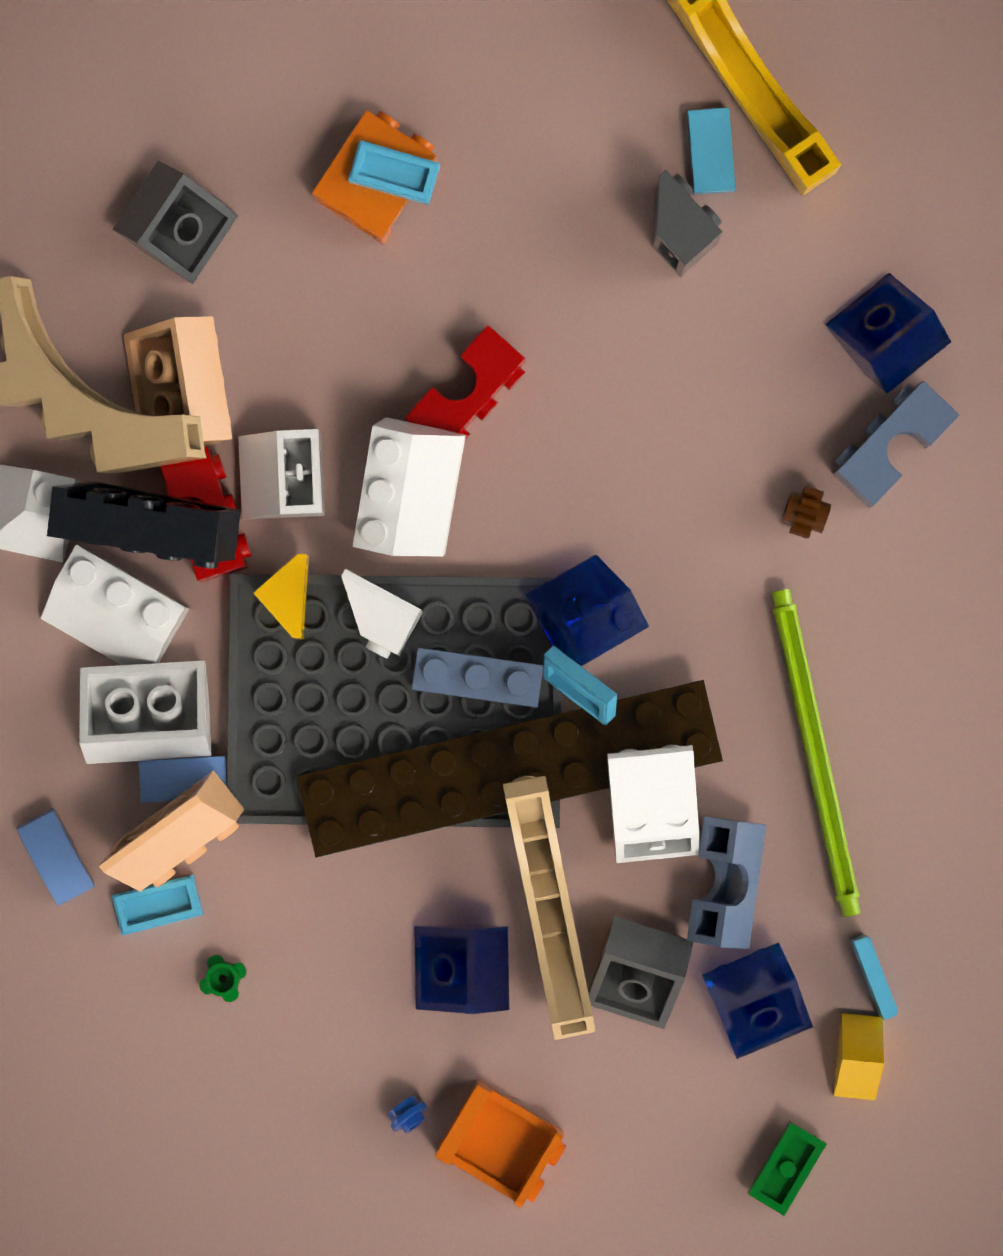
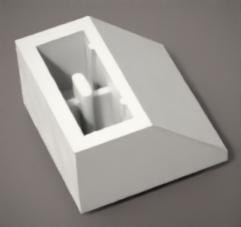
[238,429,325,520]

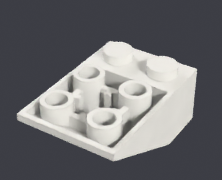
[607,745,699,863]

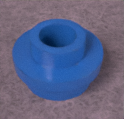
[387,1096,428,1133]

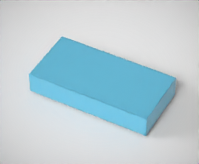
[687,107,736,195]
[348,140,441,206]
[543,645,617,725]
[112,874,204,936]
[849,933,898,1020]

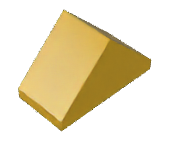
[254,554,309,639]
[833,1012,884,1100]

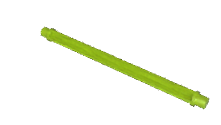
[772,588,861,917]

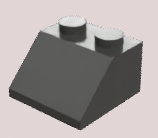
[112,161,238,284]
[588,916,694,1029]

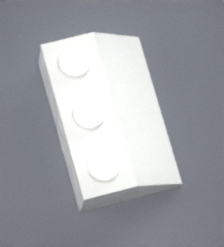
[353,417,466,556]
[41,545,190,665]
[79,660,211,764]

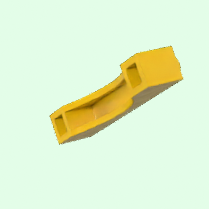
[667,0,842,197]

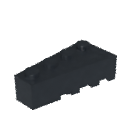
[47,481,241,568]

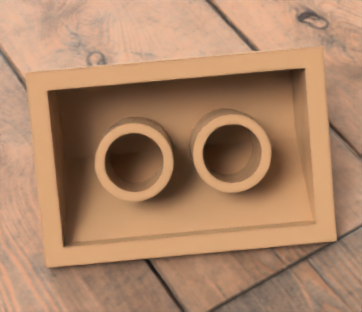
[123,316,232,447]
[99,770,244,891]

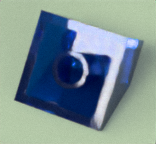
[825,273,951,394]
[526,554,649,667]
[414,925,510,1014]
[702,942,813,1059]

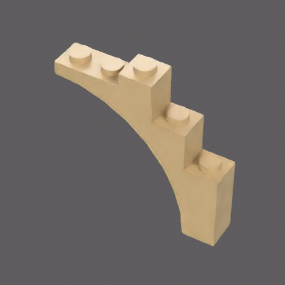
[0,276,206,474]
[503,776,596,1040]

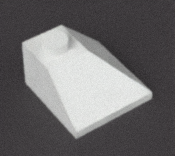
[0,465,81,563]
[341,569,423,659]

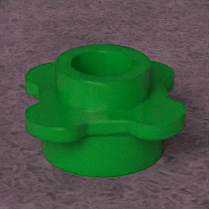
[199,955,247,1002]

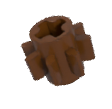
[782,486,831,539]

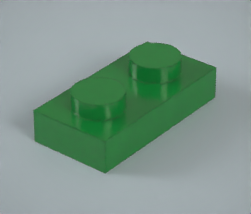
[747,1120,827,1216]

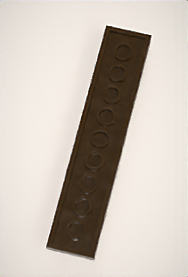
[296,680,723,858]

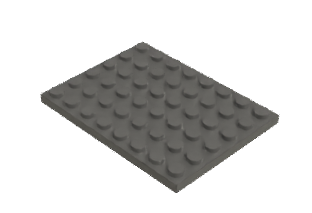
[227,574,563,828]

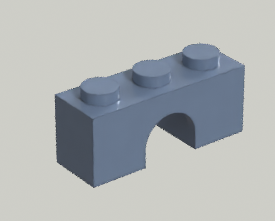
[833,381,959,508]
[412,648,543,708]
[687,816,766,949]

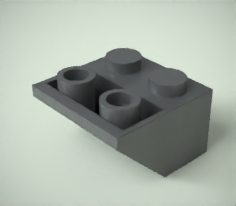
[653,170,723,278]

